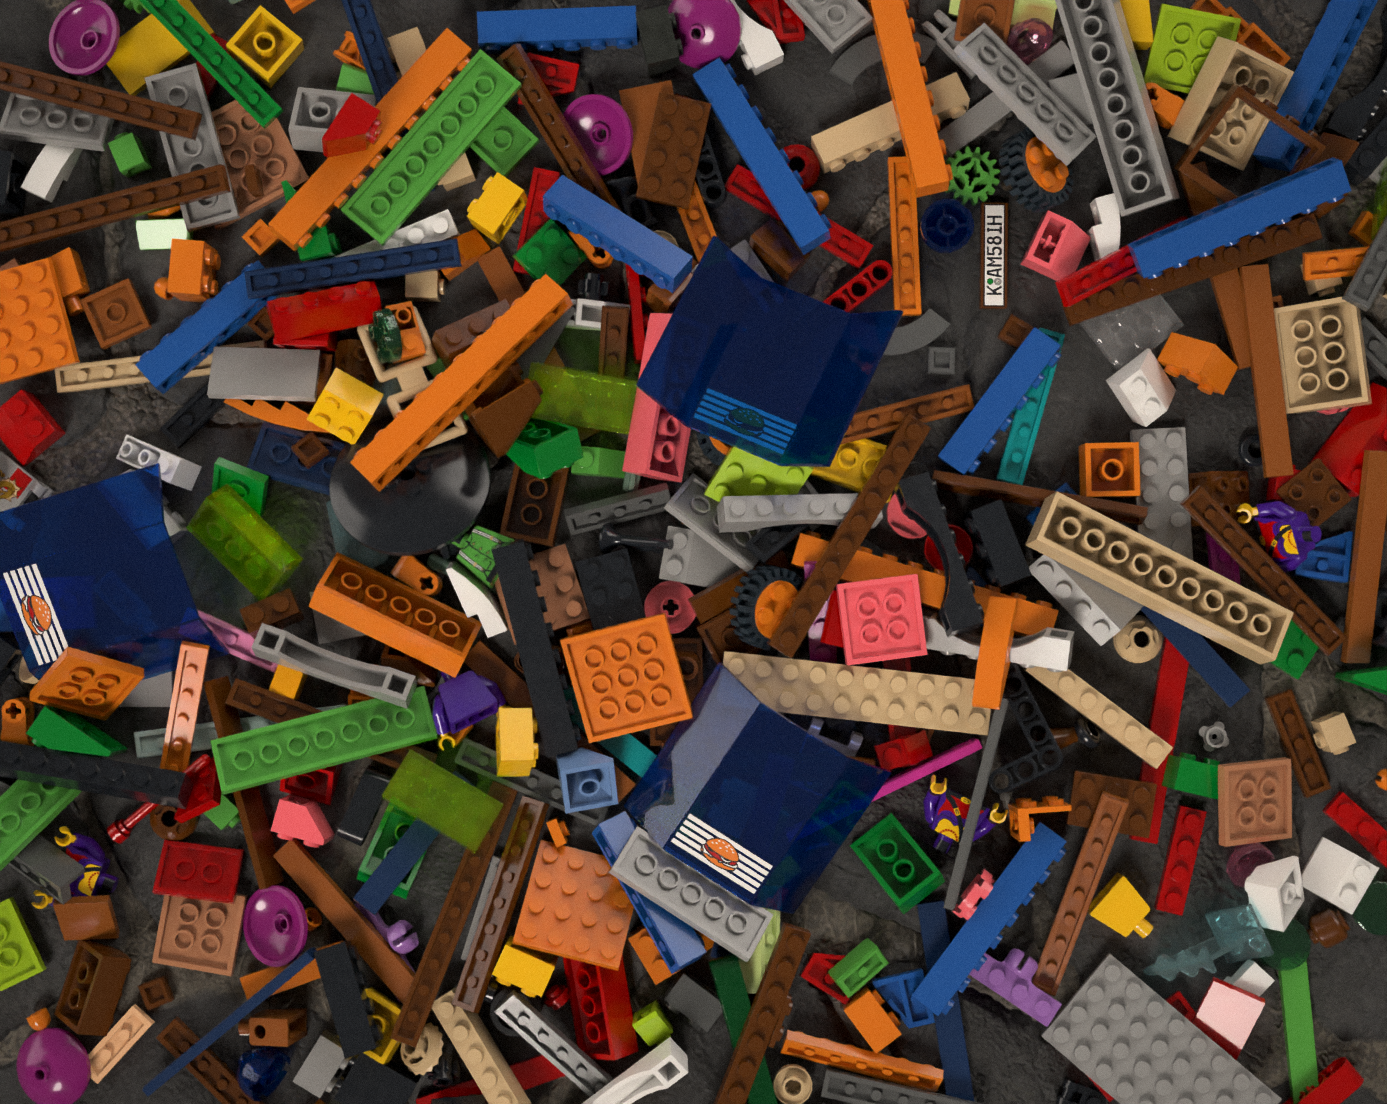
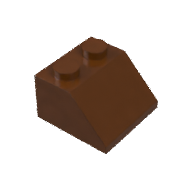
[749,219,810,282]

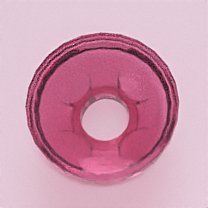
[1007,18,1053,64]
[1226,843,1274,887]

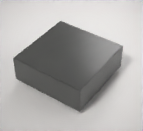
[927,347,955,375]

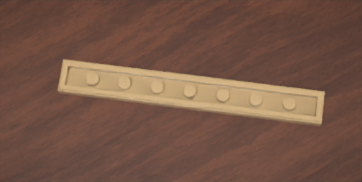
[55,340,267,394]

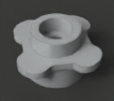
[1199,721,1229,752]

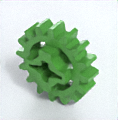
[945,147,1000,206]

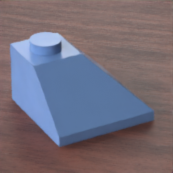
[556,747,618,814]

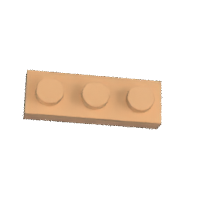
[88,1004,155,1084]

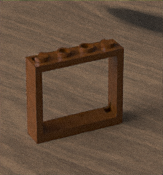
[1174,84,1326,228]

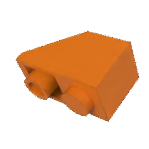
[385,301,426,365]

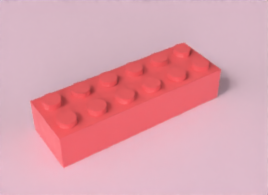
[622,313,709,483]

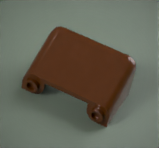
[464,361,544,458]

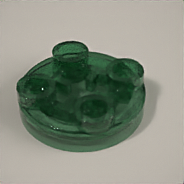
[368,308,402,364]
[1352,880,1387,935]
[1254,919,1311,971]

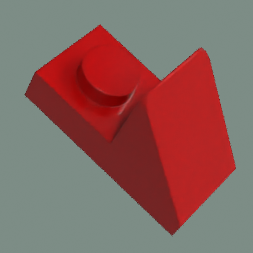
[874,730,933,772]

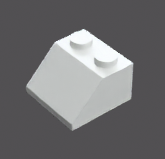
[1106,348,1176,427]
[1301,837,1379,915]
[1245,856,1305,932]

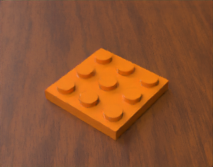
[29,647,144,721]

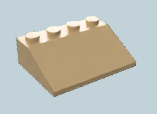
[1168,36,1294,171]
[1274,297,1372,414]

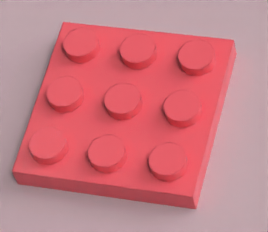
[836,574,927,665]

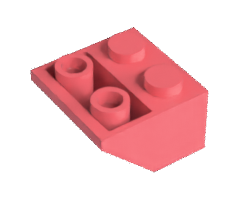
[1021,210,1091,281]
[271,794,335,848]

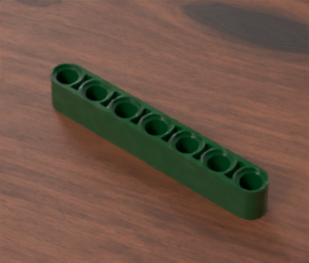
[709,953,778,1104]

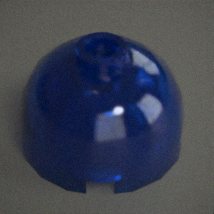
[920,199,974,254]
[236,1046,291,1102]

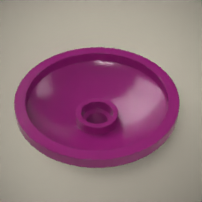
[49,0,120,76]
[668,0,742,69]
[563,94,633,175]
[243,885,308,967]
[16,1028,91,1104]

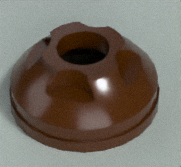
[149,805,199,841]

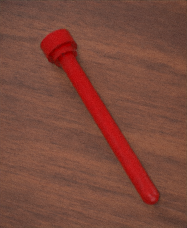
[107,754,210,844]

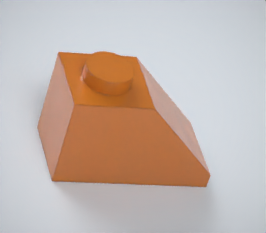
[441,229,492,281]

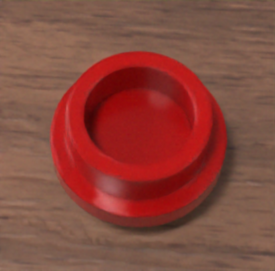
[544,985,570,1010]

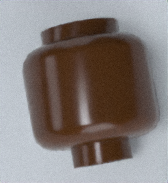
[1307,908,1350,949]

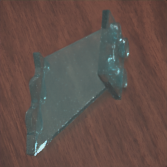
[1143,904,1274,981]

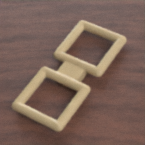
[357,306,468,450]

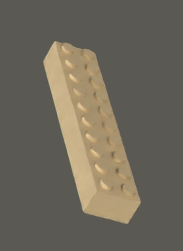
[1025,492,1294,664]
[718,651,991,735]

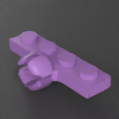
[354,903,419,1003]
[969,948,1062,1027]

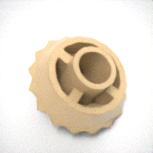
[400,1023,444,1075]

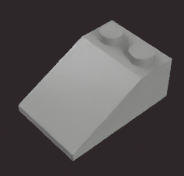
[659,526,741,588]

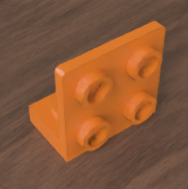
[1008,796,1072,842]

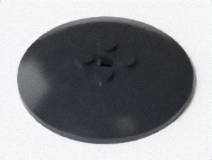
[329,415,491,556]

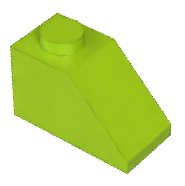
[632,999,673,1046]

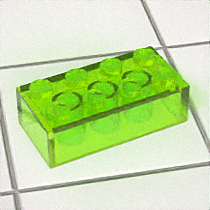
[528,361,638,435]
[186,484,303,601]
[382,749,504,854]

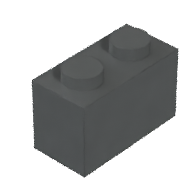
[664,969,722,1032]

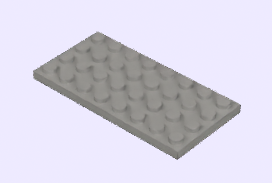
[1041,953,1282,1104]

